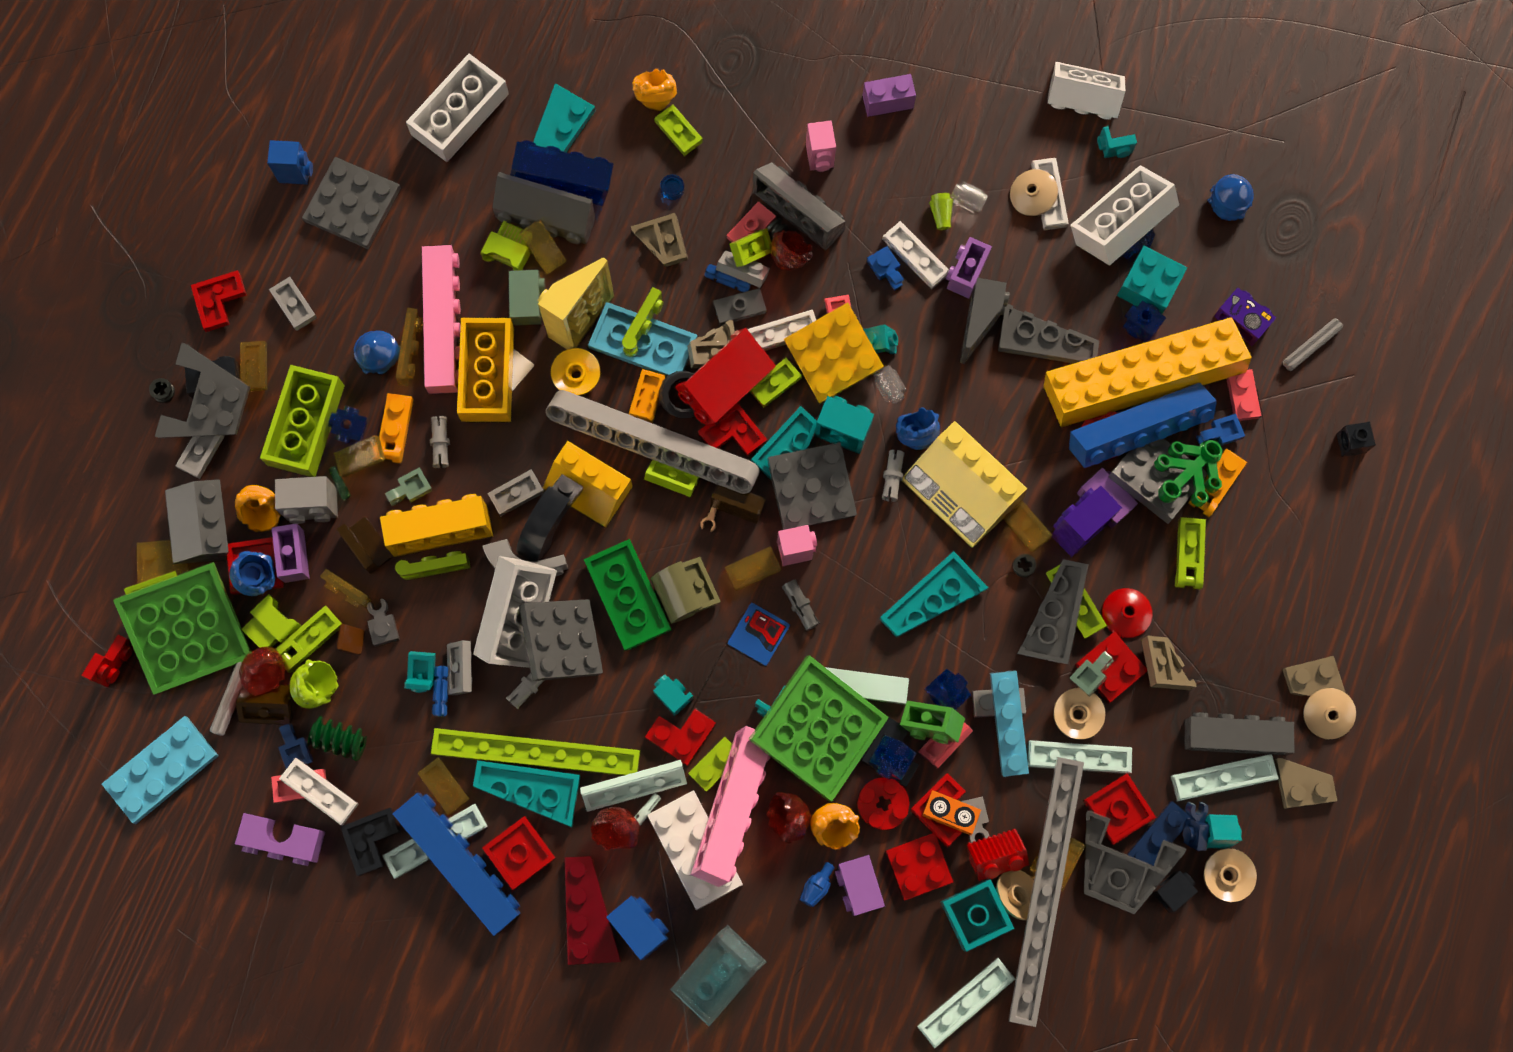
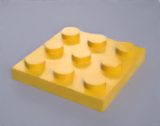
[784,302,884,404]

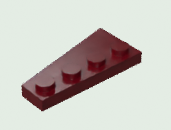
[565,856,621,965]

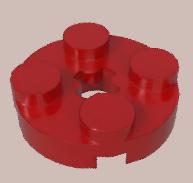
[857,777,910,830]

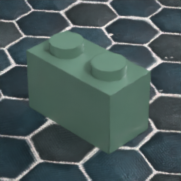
[509,270,545,325]

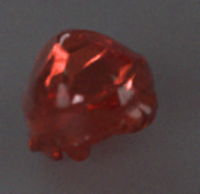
[770,231,813,271]
[239,646,286,696]
[766,792,812,844]
[591,807,640,851]

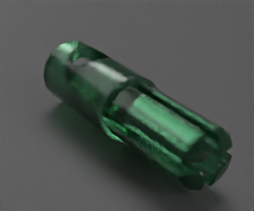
[328,466,351,500]

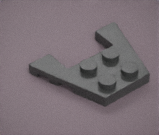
[155,343,250,438]
[1084,810,1186,914]

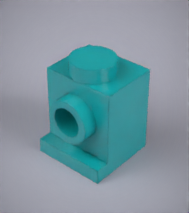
[653,675,694,716]

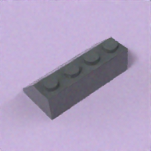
[753,162,846,251]
[492,172,596,244]

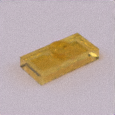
[519,220,566,274]
[240,341,268,391]
[334,435,385,477]
[417,757,470,815]

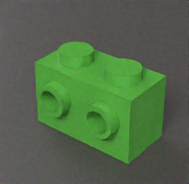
[900,701,965,744]

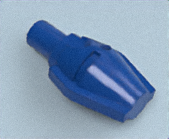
[800,862,835,907]

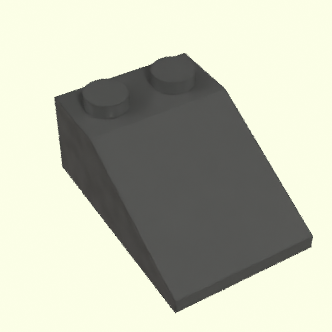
[960,278,1010,364]

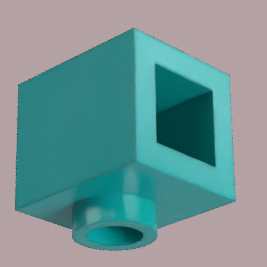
[1205,814,1242,849]

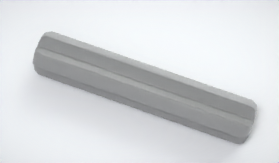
[1282,318,1343,371]
[210,662,251,736]

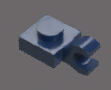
[278,724,313,769]
[1183,802,1209,851]

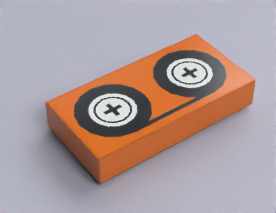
[922,790,981,836]

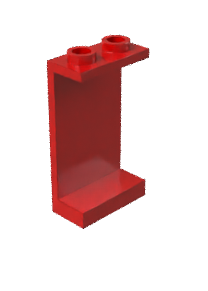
[675,328,776,425]

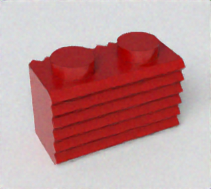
[967,828,1029,881]

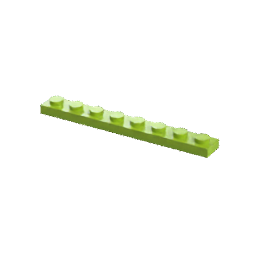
[431,728,640,776]

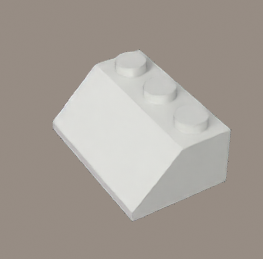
[1048,62,1125,119]

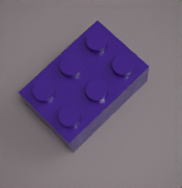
[1051,485,1122,557]

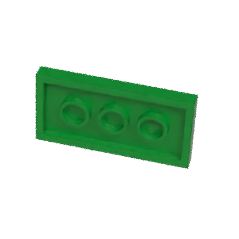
[584,539,672,652]

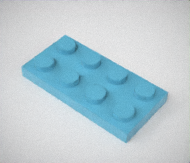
[588,302,698,377]
[102,716,219,824]

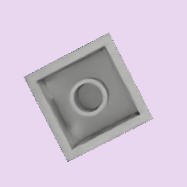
[275,476,338,524]

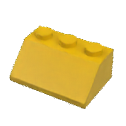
[543,441,633,528]

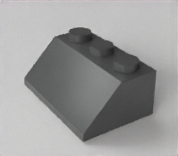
[165,480,229,564]

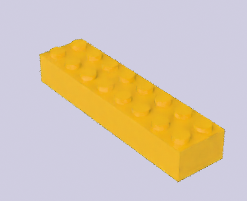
[1044,317,1252,427]

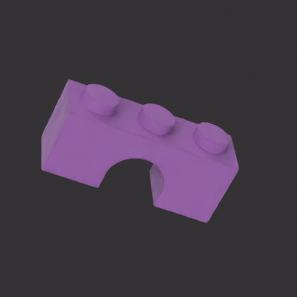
[235,813,325,866]

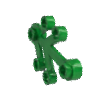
[1154,440,1222,507]

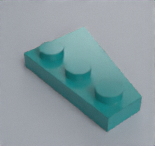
[750,406,817,481]

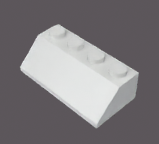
[473,556,557,668]

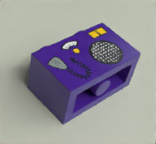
[1214,287,1276,346]

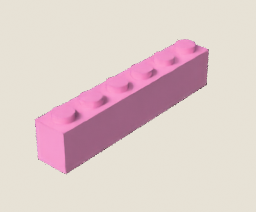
[422,245,461,394]
[691,726,770,887]

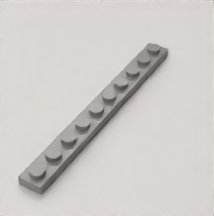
[1008,757,1084,1027]

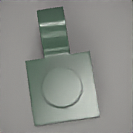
[385,467,432,506]
[1070,651,1114,697]

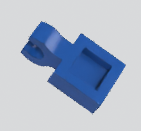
[866,246,904,290]
[1196,414,1245,446]

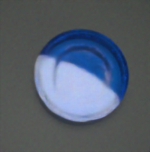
[660,174,684,200]

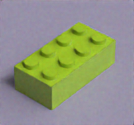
[260,365,345,477]

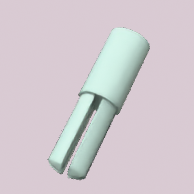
[631,793,661,827]

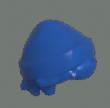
[1208,174,1254,221]
[354,331,402,374]
[896,407,940,450]
[229,551,275,596]

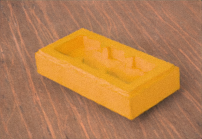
[629,369,666,423]

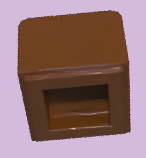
[337,624,365,655]

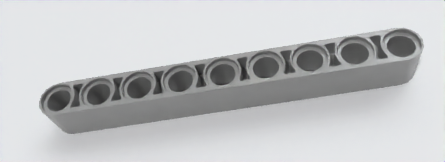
[546,390,760,494]

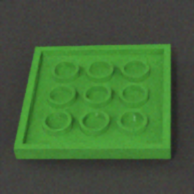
[113,562,253,695]
[748,655,889,802]

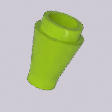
[929,193,953,230]

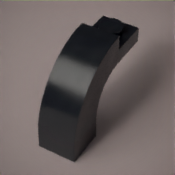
[516,474,583,562]

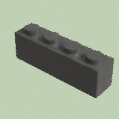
[1185,712,1294,756]

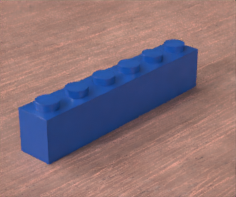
[1069,383,1217,468]
[393,793,520,936]

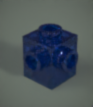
[1123,300,1166,343]
[328,406,369,443]
[925,669,971,710]
[869,735,917,780]

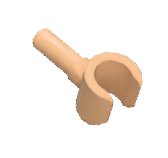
[701,507,717,532]

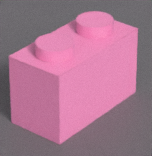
[806,120,836,172]
[777,525,817,566]

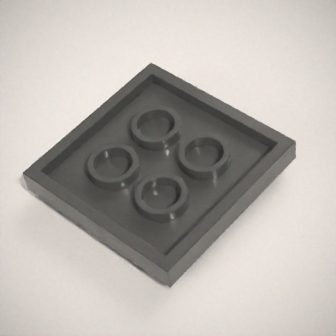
[302,157,401,250]
[1108,439,1208,524]
[767,442,857,530]
[519,599,603,681]

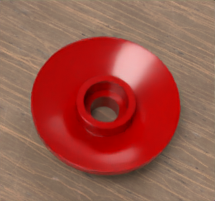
[1102,588,1152,638]

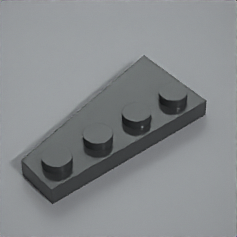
[998,304,1099,363]
[1017,559,1089,665]

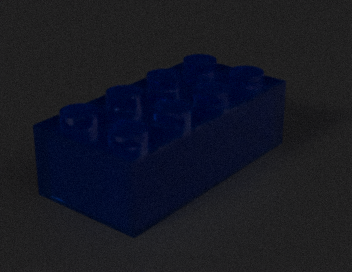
[510,140,614,206]

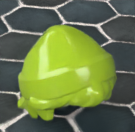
[290,660,339,709]

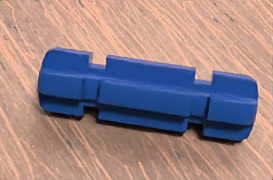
[704,264,751,292]
[432,666,448,717]

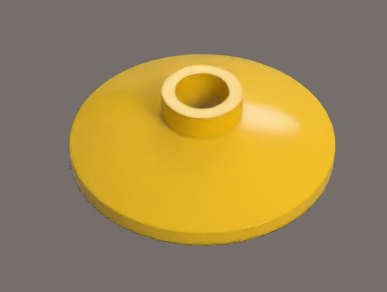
[551,348,600,396]

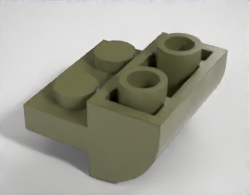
[651,557,721,624]

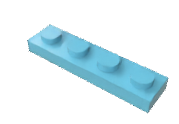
[990,670,1029,777]

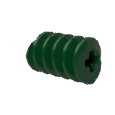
[307,716,367,761]

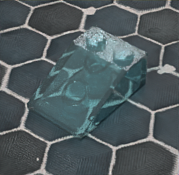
[670,925,767,1026]

